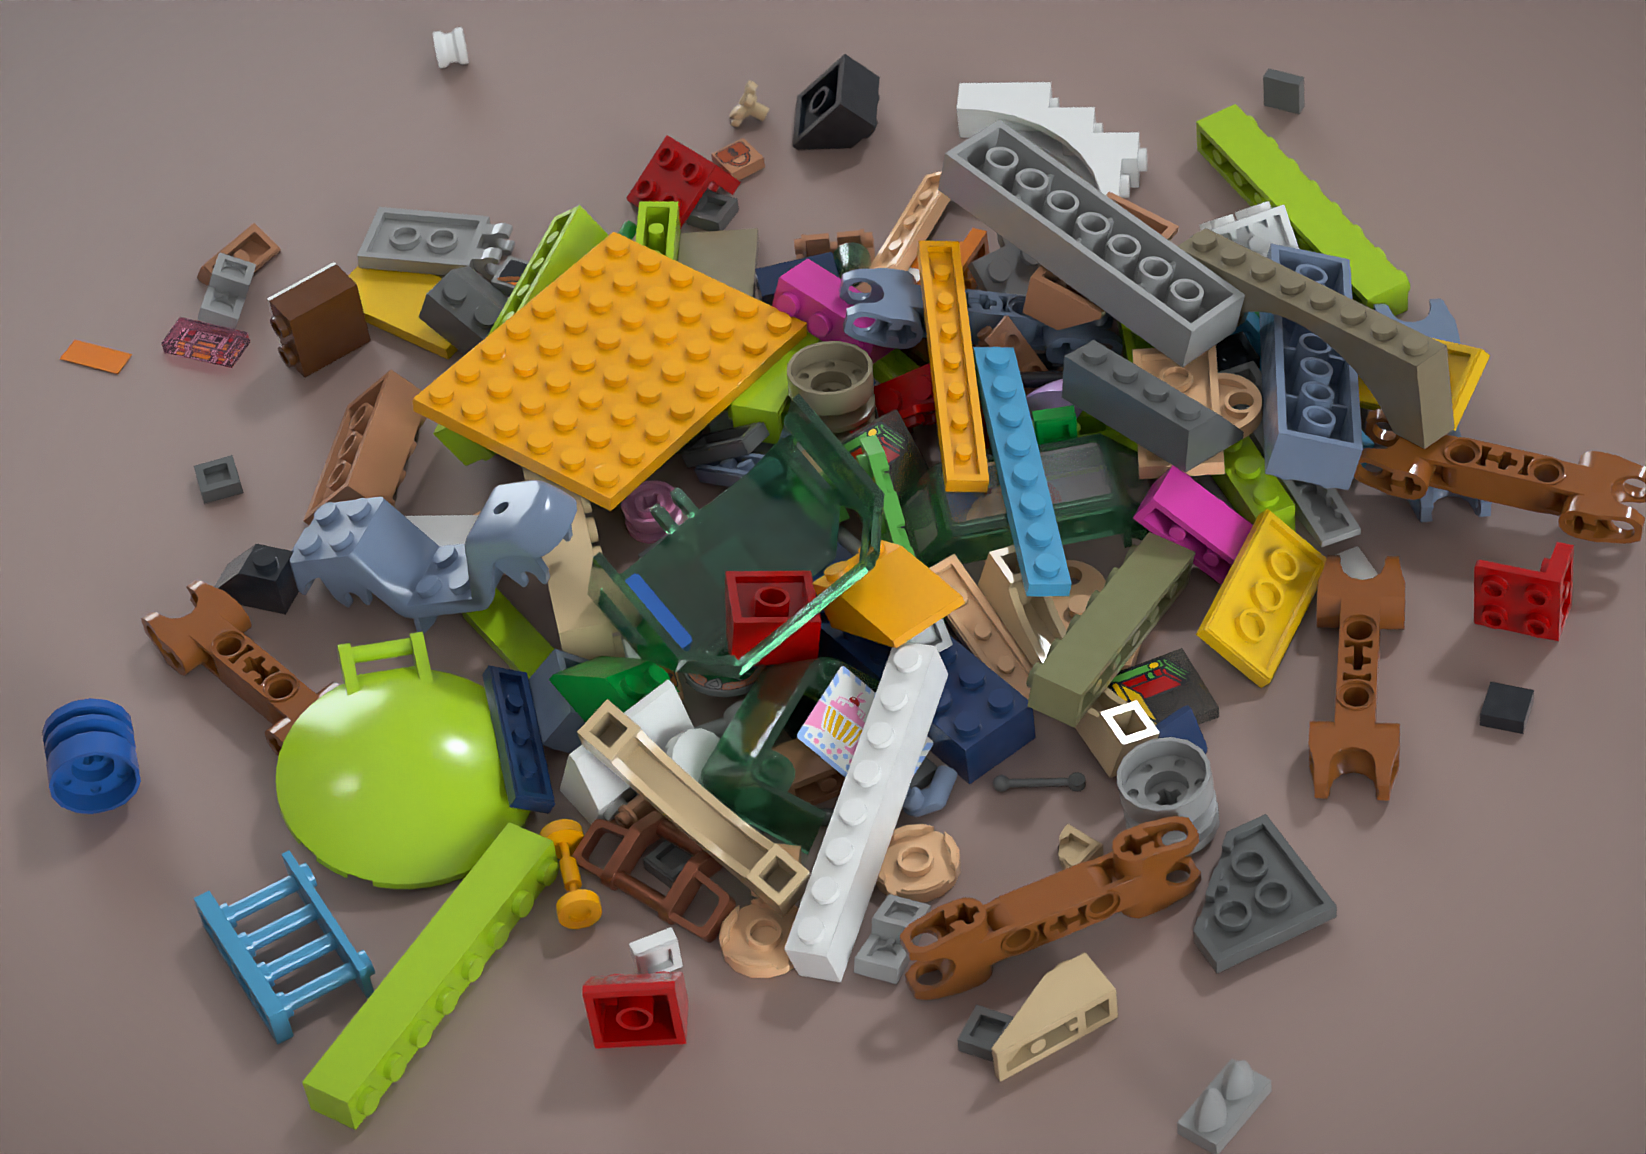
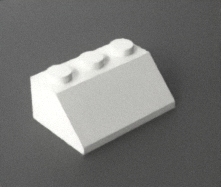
[560,679,694,824]

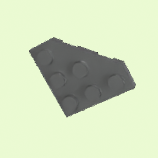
[1193,814,1337,974]

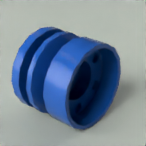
[42,698,141,814]

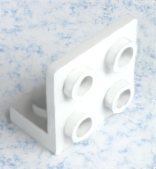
[1190,201,1299,257]

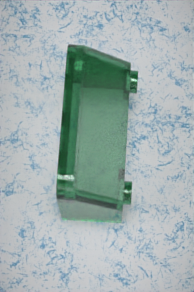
[698,657,880,855]

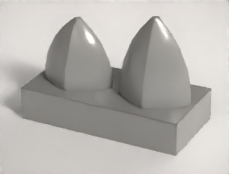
[1177,1059,1272,1154]

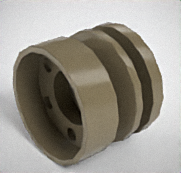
[787,341,876,449]

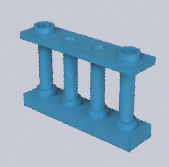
[193,850,375,1044]

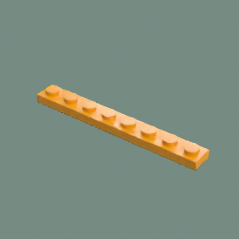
[917,241,989,492]

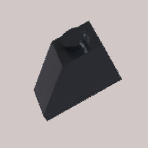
[214,544,299,615]

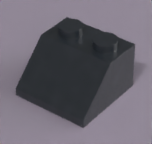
[792,54,880,150]

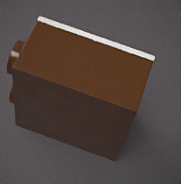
[267,262,371,378]

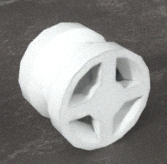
[433,27,469,68]

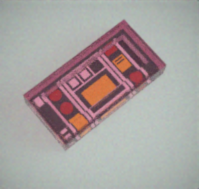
[161,317,250,368]

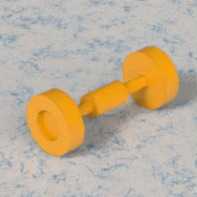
[539,819,602,929]

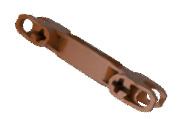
[1353,409,1646,544]
[1308,555,1406,801]
[141,580,339,757]
[899,816,1202,1000]

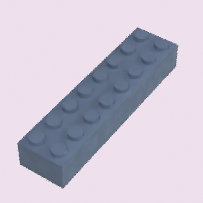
[1259,243,1363,490]

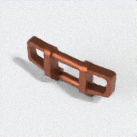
[572,810,736,943]

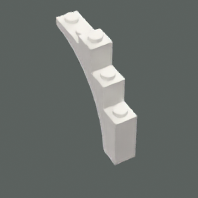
[957,82,1148,198]

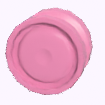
[621,480,683,544]

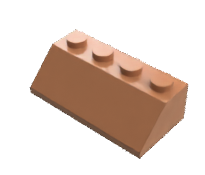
[1023,191,1179,330]
[303,370,426,525]

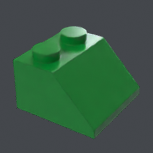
[548,656,680,723]

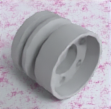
[1117,737,1220,856]

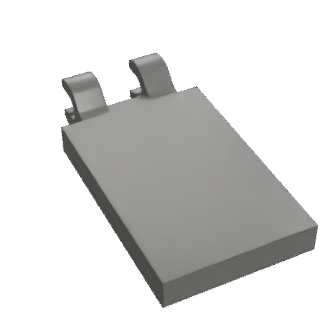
[357,207,515,280]

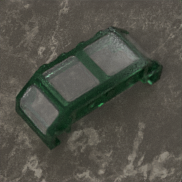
[899,433,1152,568]

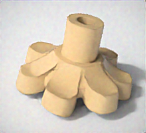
[729,80,769,128]

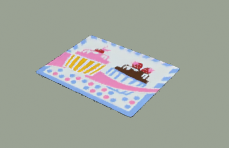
[797,666,933,778]

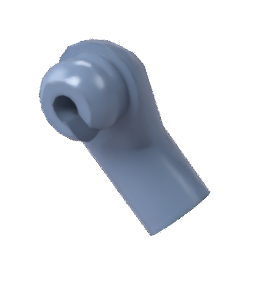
[903,765,958,817]

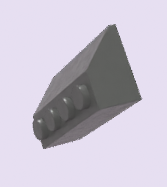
[1062,340,1244,473]

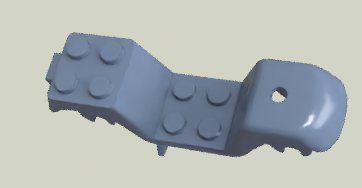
[290,480,577,634]

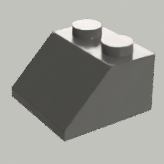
[418,266,508,355]

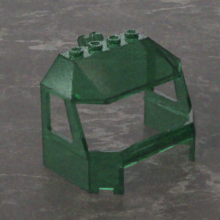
[587,394,885,678]

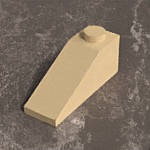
[992,952,1118,1082]

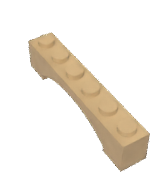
[978,545,1160,778]
[577,699,811,917]

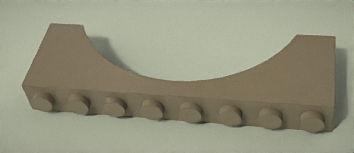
[1178,228,1454,449]

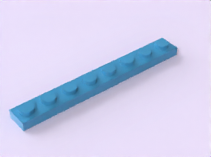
[973,347,1072,596]

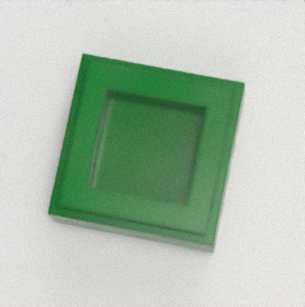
[1032,405,1078,450]

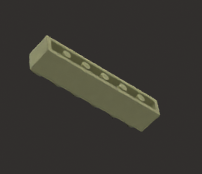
[1026,532,1195,728]

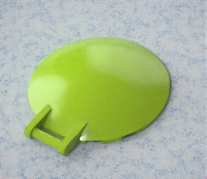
[276,631,531,889]

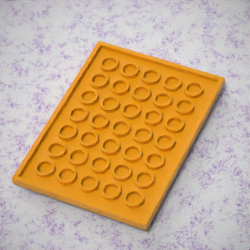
[413,232,807,511]

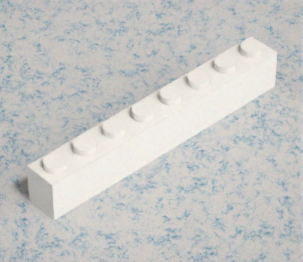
[784,642,949,982]

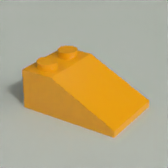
[812,539,965,648]

